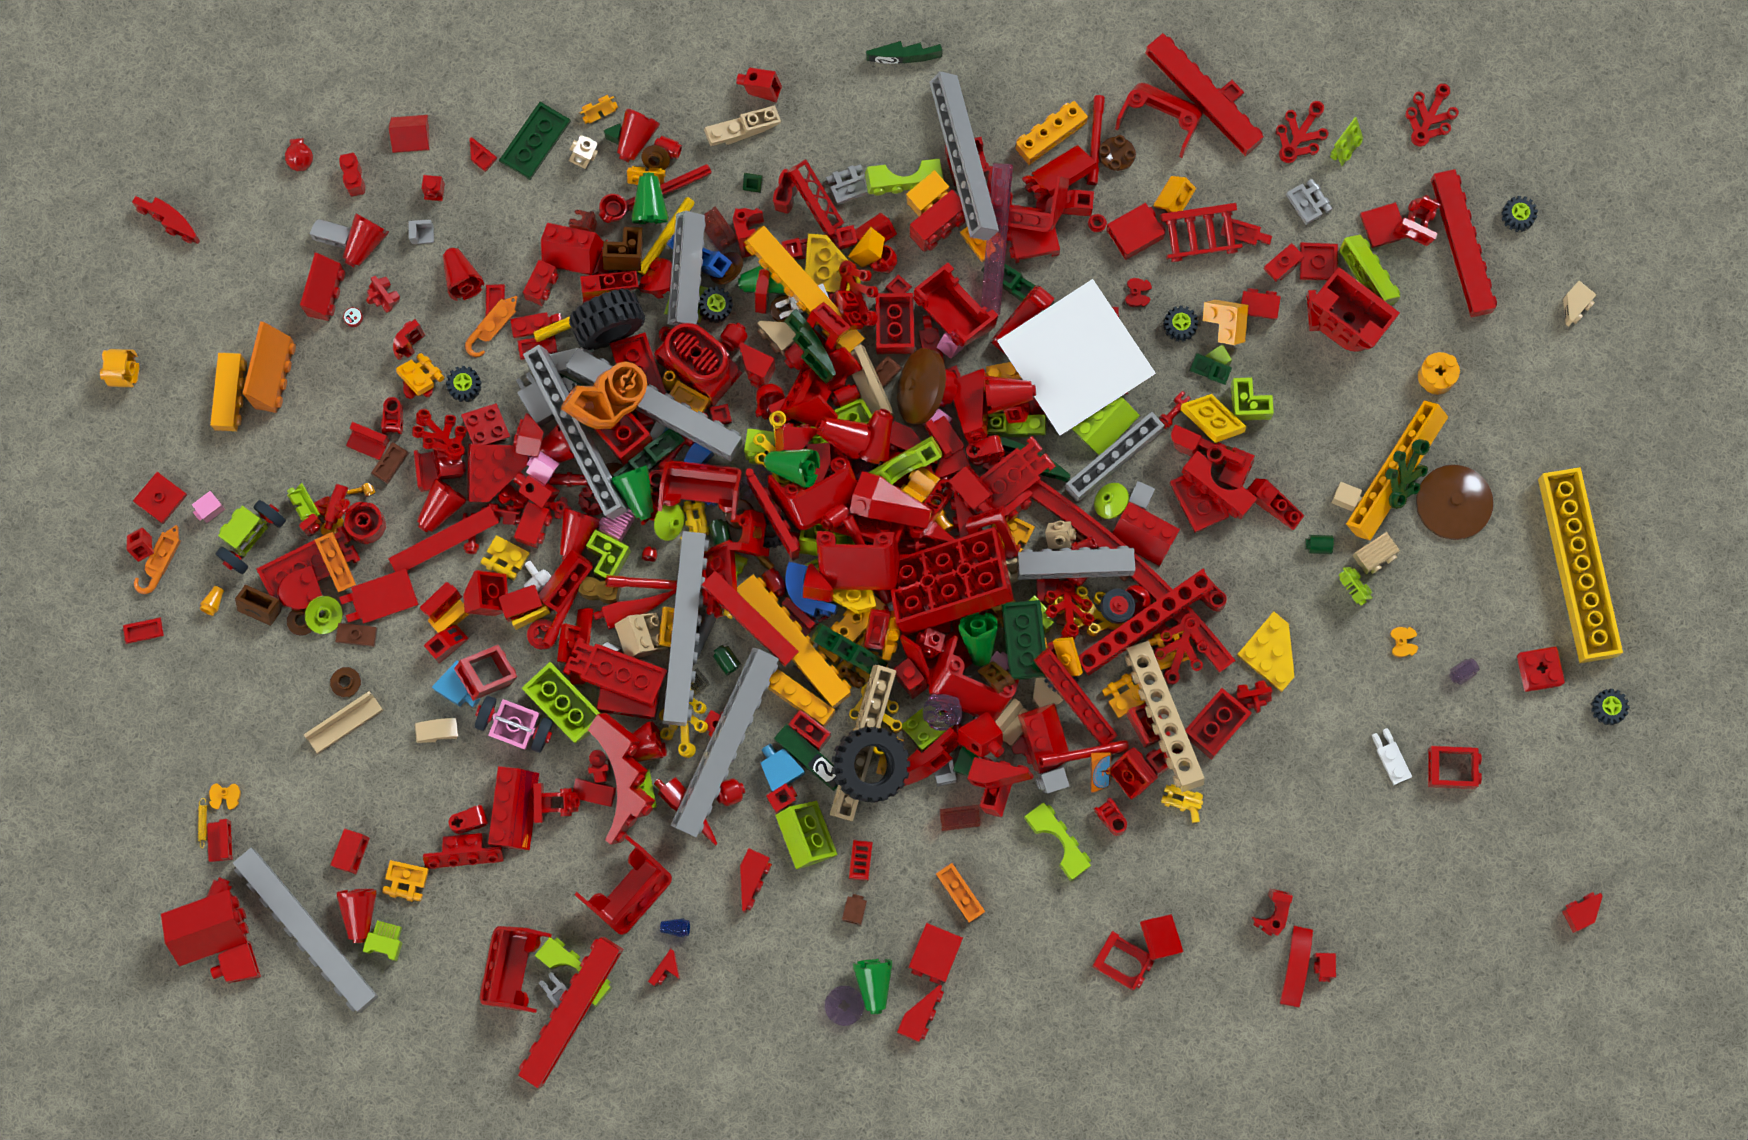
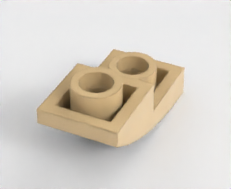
[415,718,458,743]

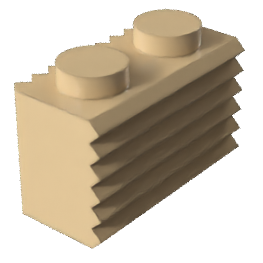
[1353,532,1400,574]

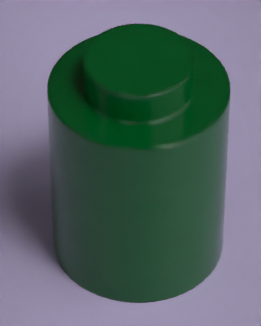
[709,519,732,546]
[1305,535,1334,554]
[713,645,742,676]

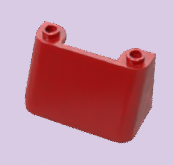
[913,263,999,347]
[816,531,900,590]

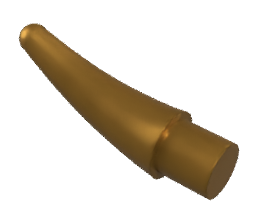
[757,557,775,570]

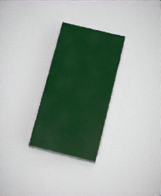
[499,102,571,180]
[1001,600,1046,680]

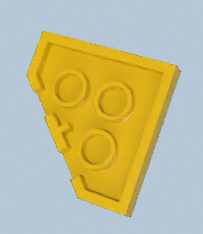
[805,234,861,293]
[816,568,877,614]
[1237,612,1295,692]

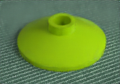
[1094,483,1129,519]
[654,504,685,541]
[305,596,343,634]

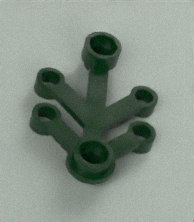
[1386,439,1430,509]

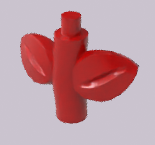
[314,484,350,530]

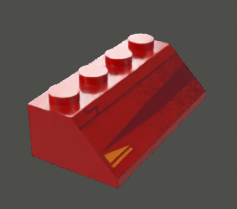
[488,766,540,851]

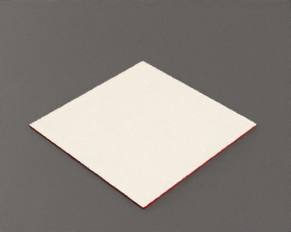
[997,279,1156,436]

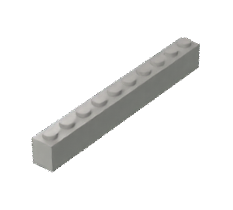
[929,71,999,241]
[523,345,628,520]
[566,348,742,462]
[663,531,709,726]
[670,648,779,837]
[233,847,378,1013]

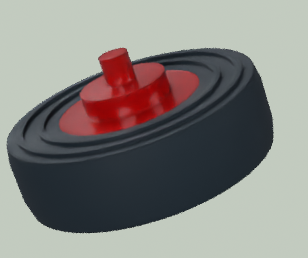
[1100,589,1135,624]

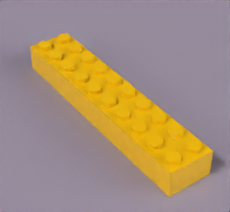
[1538,467,1623,663]

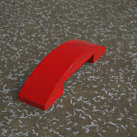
[781,225,858,260]
[1280,926,1313,1008]

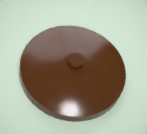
[897,348,946,425]
[1416,465,1493,540]

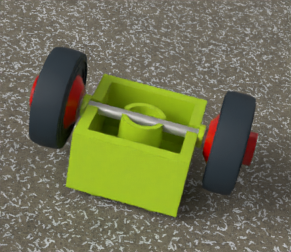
[216,500,286,575]

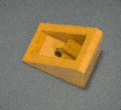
[848,227,885,267]

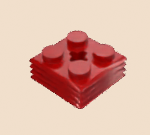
[1517,646,1565,692]
[1110,747,1158,800]

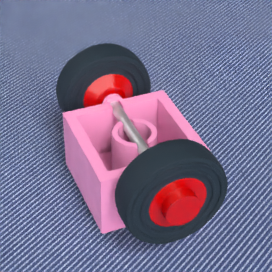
[475,696,553,753]

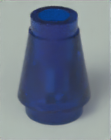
[660,918,690,938]

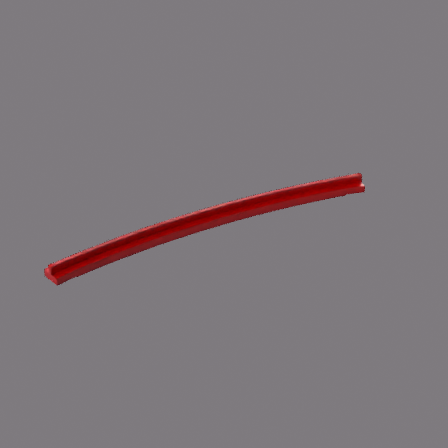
[983,457,1236,673]

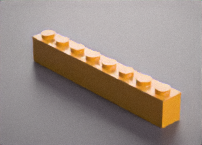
[744,226,865,353]
[1346,400,1448,541]
[737,574,851,709]

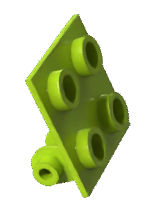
[1330,117,1363,166]
[1339,567,1373,606]
[902,702,953,751]

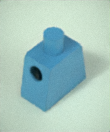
[432,660,481,707]
[761,744,805,792]

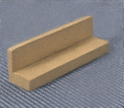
[850,345,895,416]
[304,691,383,754]

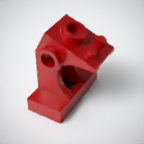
[1394,195,1440,246]
[733,208,764,258]
[728,509,770,557]
[533,783,580,823]
[1252,888,1293,936]

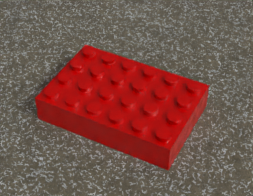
[891,527,1014,635]

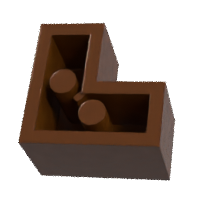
[603,227,643,271]

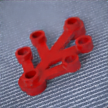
[1405,83,1459,147]
[1276,101,1329,163]
[834,260,879,326]
[412,409,467,460]
[1044,580,1095,640]
[1154,613,1209,685]

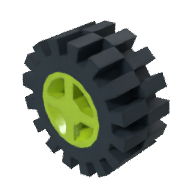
[1501,196,1538,232]
[698,287,733,323]
[1163,305,1198,342]
[446,366,482,402]
[1591,689,1630,725]

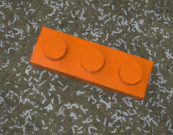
[315,532,357,592]
[936,863,985,923]

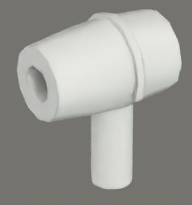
[524,561,551,592]

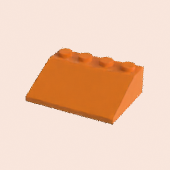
[243,321,296,413]

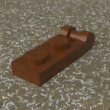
[977,661,1015,694]

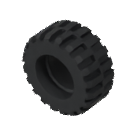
[569,289,645,350]
[832,727,910,803]

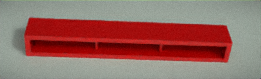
[1145,33,1264,157]
[1431,169,1497,318]
[518,937,624,1088]

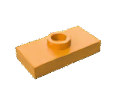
[1053,637,1083,676]

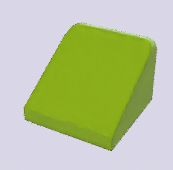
[1205,345,1232,365]

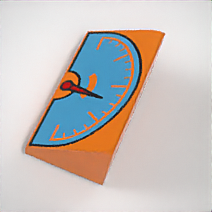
[1090,753,1111,792]

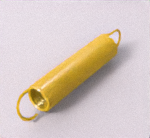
[198,798,207,848]

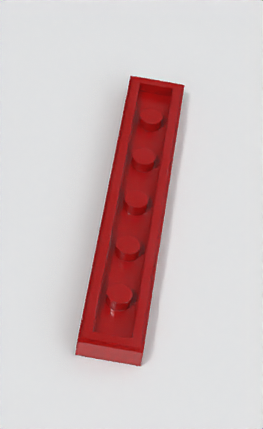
[388,505,499,572]
[701,571,799,666]
[1033,648,1118,746]

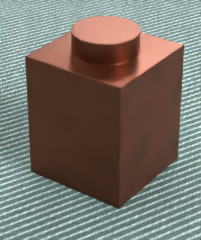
[842,894,867,925]

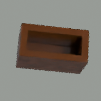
[235,585,281,626]

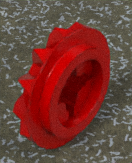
[578,486,603,515]
[527,619,557,650]

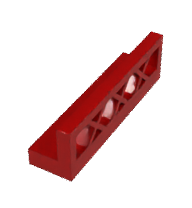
[787,159,844,235]

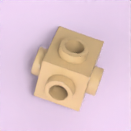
[569,135,598,169]
[1045,521,1076,549]

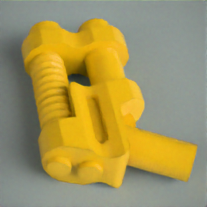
[680,501,710,539]
[1161,784,1203,823]

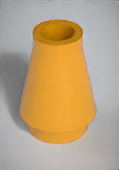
[662,371,680,391]
[200,586,224,616]

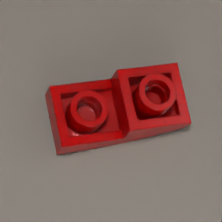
[836,291,864,330]
[573,778,616,807]

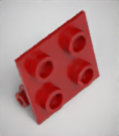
[461,403,510,445]

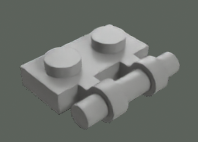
[826,164,868,206]
[1286,179,1333,225]

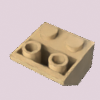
[615,613,669,659]

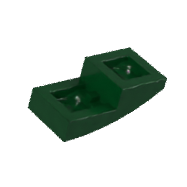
[1189,353,1232,385]

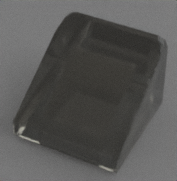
[690,667,710,696]

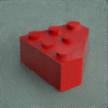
[467,444,528,502]

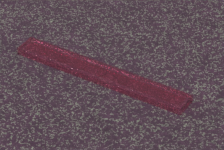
[981,163,1013,315]

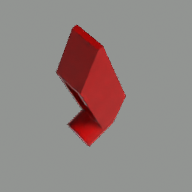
[755,269,771,314]

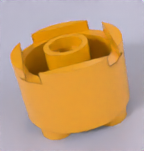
[100,349,139,387]
[1418,352,1460,395]

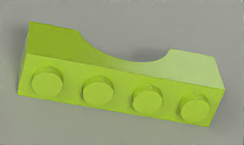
[865,159,944,196]
[868,436,942,485]
[1024,802,1091,881]
[535,937,612,1007]

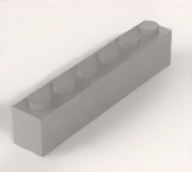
[667,211,706,326]
[1065,412,1165,503]
[1017,546,1135,580]

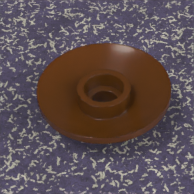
[710,252,743,285]

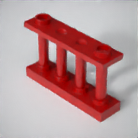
[1160,203,1243,262]

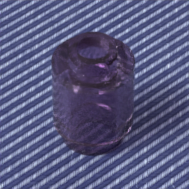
[1449,658,1480,685]

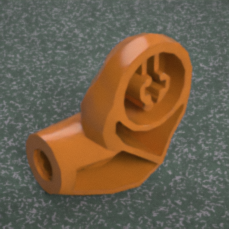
[561,362,647,429]

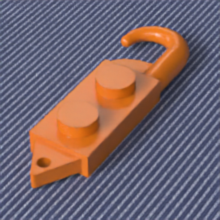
[465,296,518,357]
[134,525,181,594]

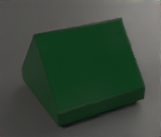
[603,123,622,145]
[743,173,763,193]

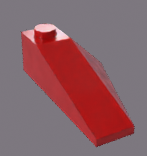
[849,471,932,528]

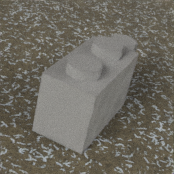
[516,372,555,427]

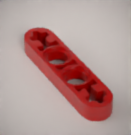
[909,479,954,539]

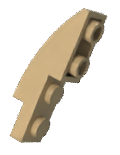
[704,105,781,146]

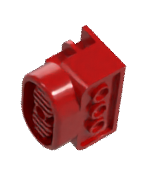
[1311,267,1400,352]
[654,323,743,407]

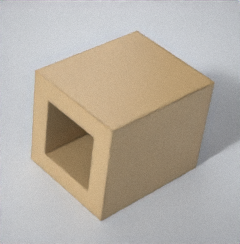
[1331,482,1363,512]

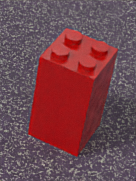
[161,889,249,967]

